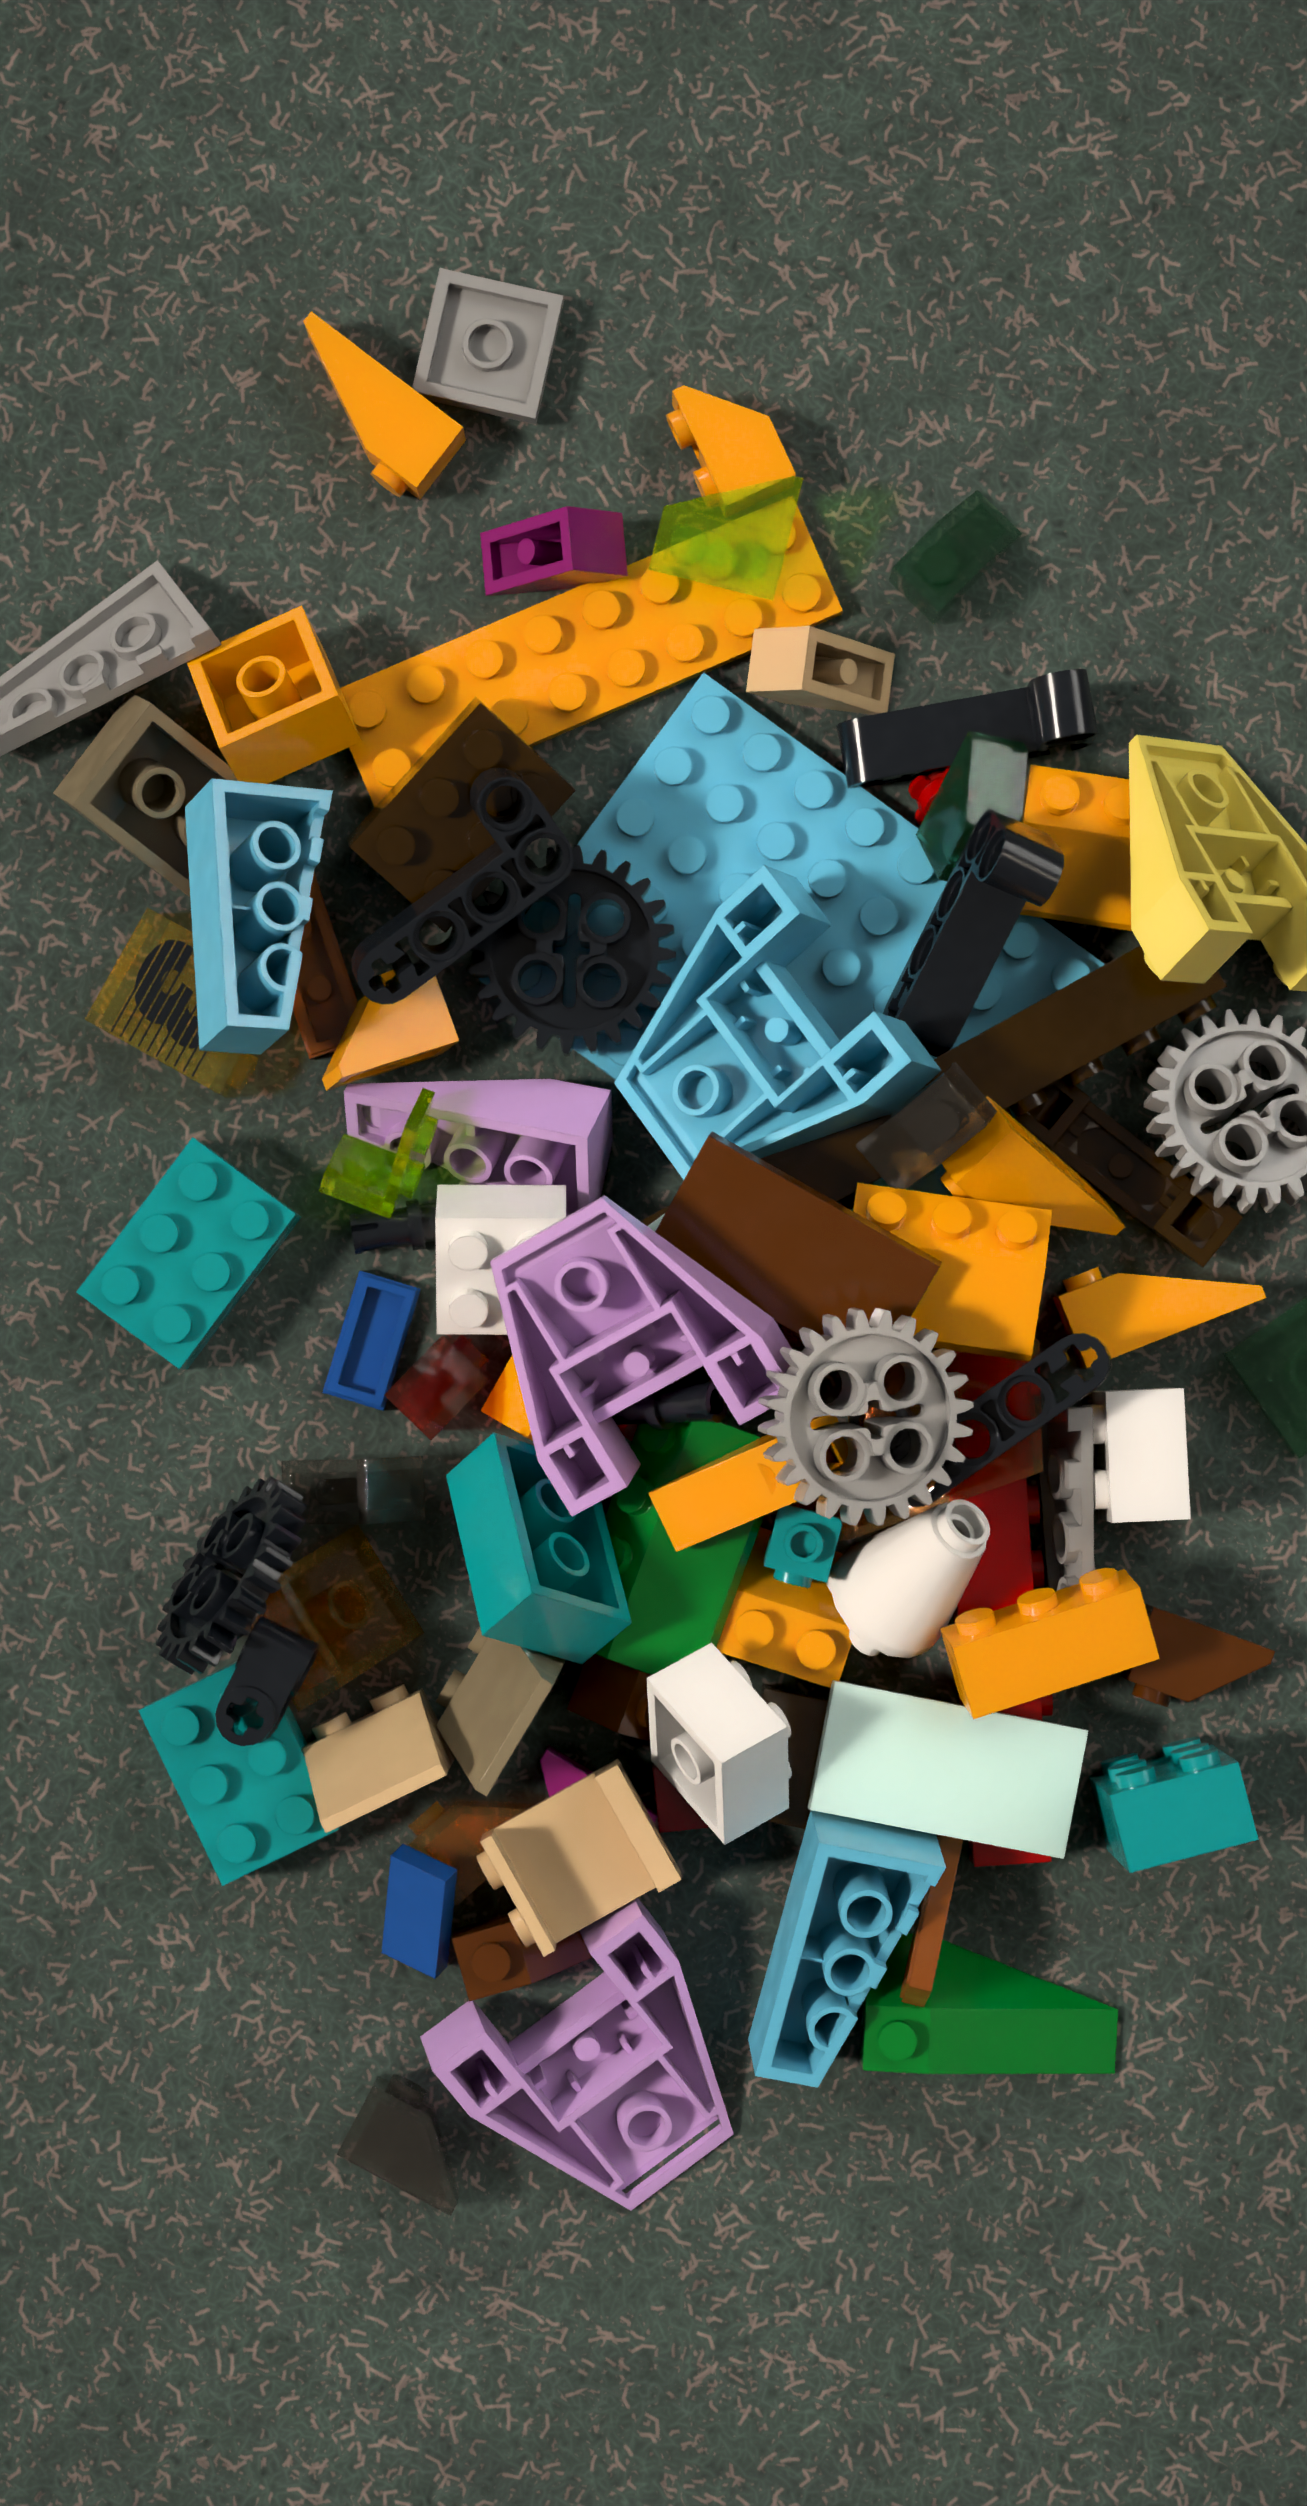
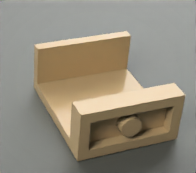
[476,1759,682,1957]

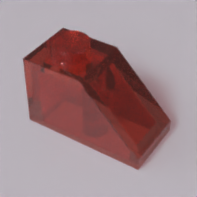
[384,1334,491,1440]

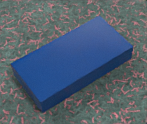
[322,1271,421,1411]
[381,1844,458,1979]

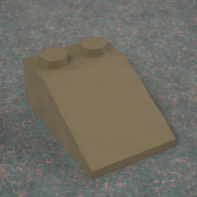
[53,692,237,898]
[435,1627,566,1797]

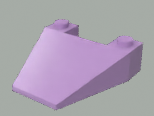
[490,1195,792,1517]
[420,1898,734,2211]

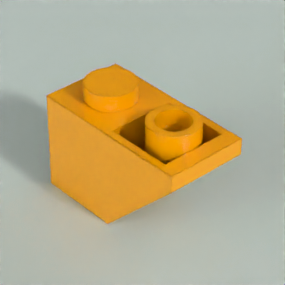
[666,385,796,518]

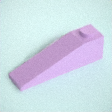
[344,1079,613,1217]

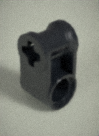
[215,1616,320,1746]

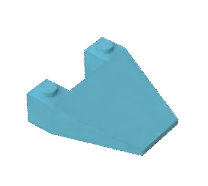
[614,865,942,1180]

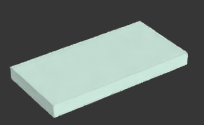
[808,1680,1088,1859]

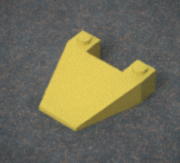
[1129,734,1307,991]

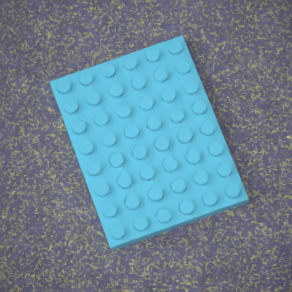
[478,672,1105,1211]

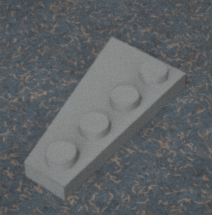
[0,560,222,756]
[1031,1407,1095,1591]

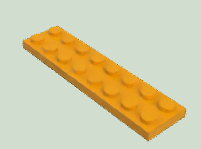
[341,495,843,807]

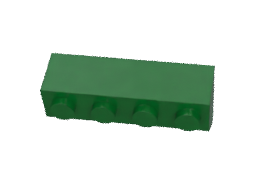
[595,1422,764,1675]

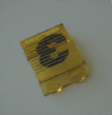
[85,907,259,1098]

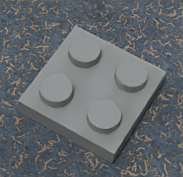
[412,268,564,425]

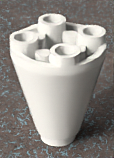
[826,1499,990,1658]

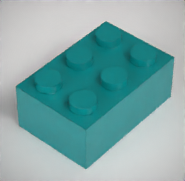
[76,1137,301,1369]
[446,1432,632,1664]
[138,1661,341,1886]
[1088,1737,1259,1873]

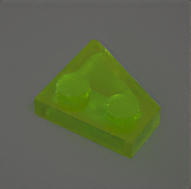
[649,475,804,600]

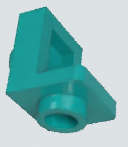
[764,1505,842,1588]

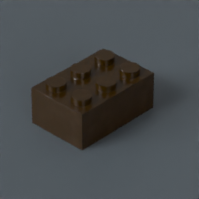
[347,697,576,933]

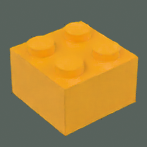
[187,605,362,784]

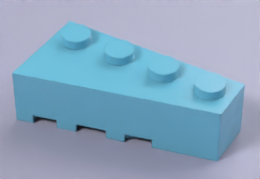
[185,778,333,1055]
[748,1810,946,2088]

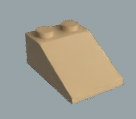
[303,1684,455,1833]

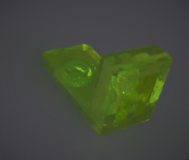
[319,1088,439,1219]

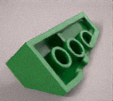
[859,1933,1118,2074]

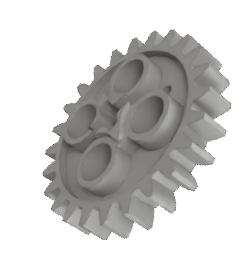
[1144,1009,1307,1214]
[758,1307,974,1526]

